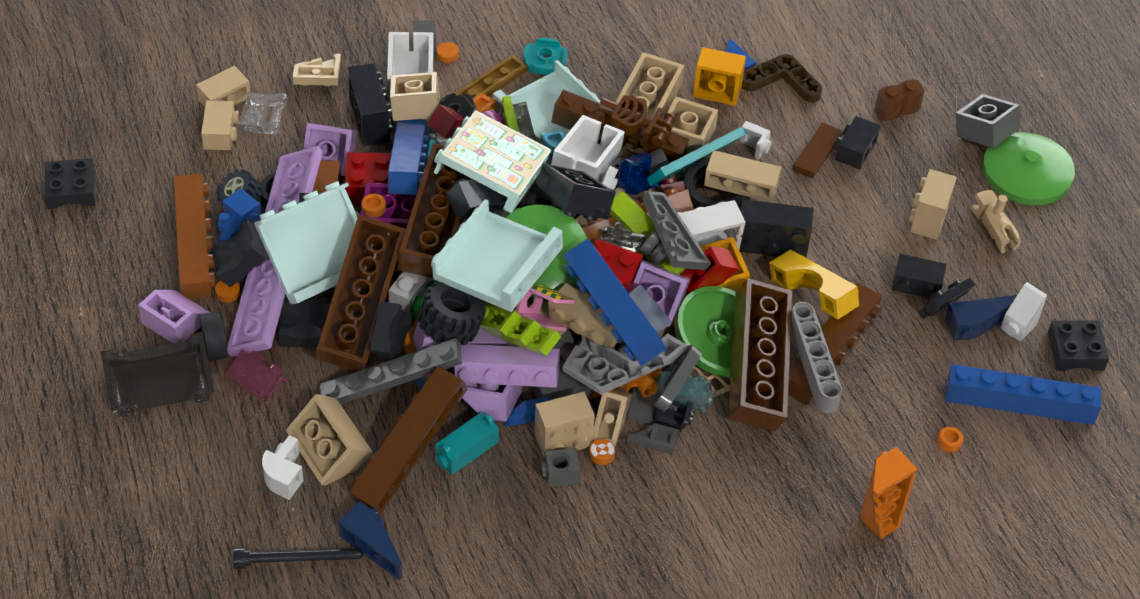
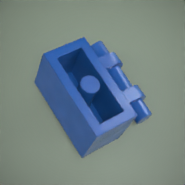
[218,188,261,242]

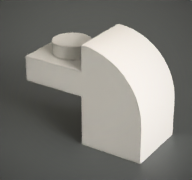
[262,435,303,500]

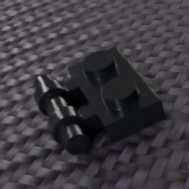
[919,277,975,319]

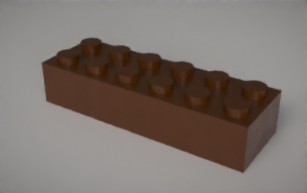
[397,143,472,278]
[314,215,406,371]
[728,278,792,431]

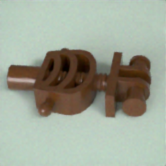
[598,94,676,146]

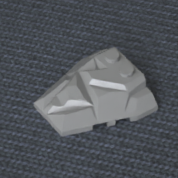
[563,334,687,394]

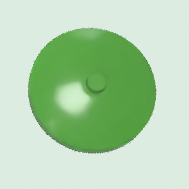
[982,132,1075,205]
[505,205,587,301]
[674,286,735,377]

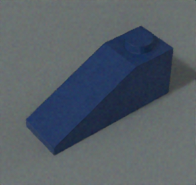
[945,295,1017,341]
[338,501,402,580]

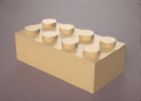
[616,52,684,119]

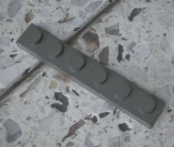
[320,338,462,404]

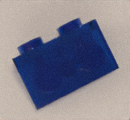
[617,152,659,195]

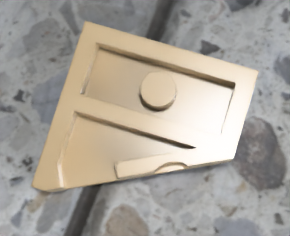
[293,54,341,86]

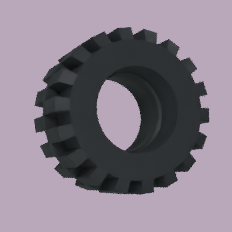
[417,282,486,346]

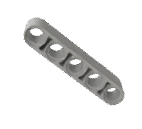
[791,302,842,413]

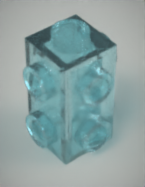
[656,370,715,413]

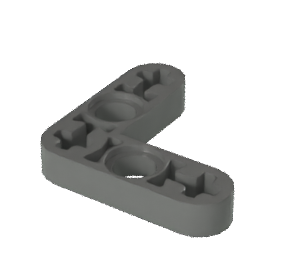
[653,344,702,412]

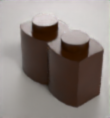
[874,79,925,121]

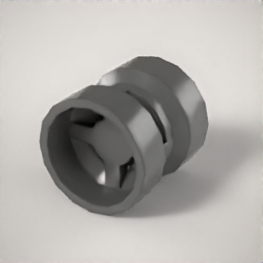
[639,232,667,265]

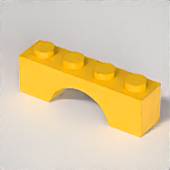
[769,249,859,319]

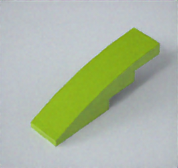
[609,191,685,274]
[480,304,561,356]

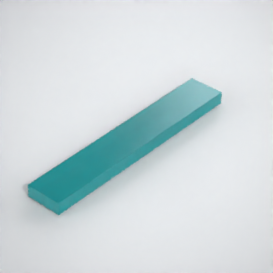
[647,127,747,186]

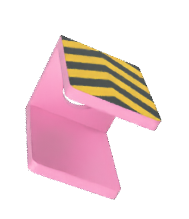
[516,285,575,331]

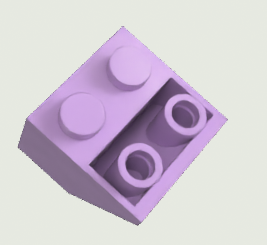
[138,290,210,347]

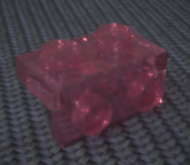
[225,349,288,402]

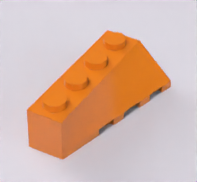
[860,447,918,540]

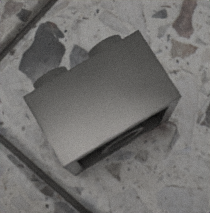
[956,94,1021,148]

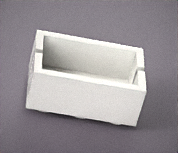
[387,32,434,99]
[551,115,625,181]
[677,200,745,249]

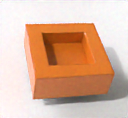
[473,93,498,113]

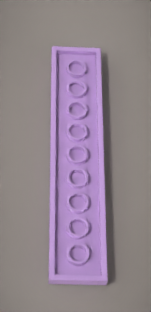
[227,146,323,357]

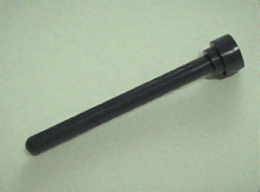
[233,547,363,569]

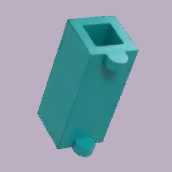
[435,412,499,475]

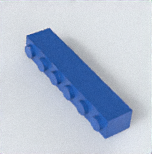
[388,119,430,195]
[564,239,667,366]
[945,364,1101,425]

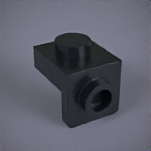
[652,400,695,432]

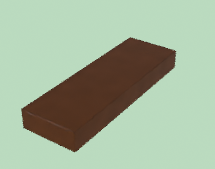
[792,123,843,179]

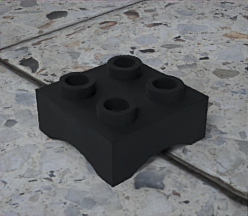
[45,158,95,209]
[213,219,265,287]
[279,296,332,348]
[369,301,415,362]
[1047,320,1109,371]

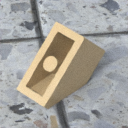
[593,389,632,446]

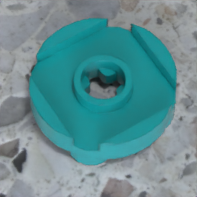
[523,38,568,75]

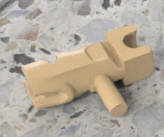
[971,190,1021,253]

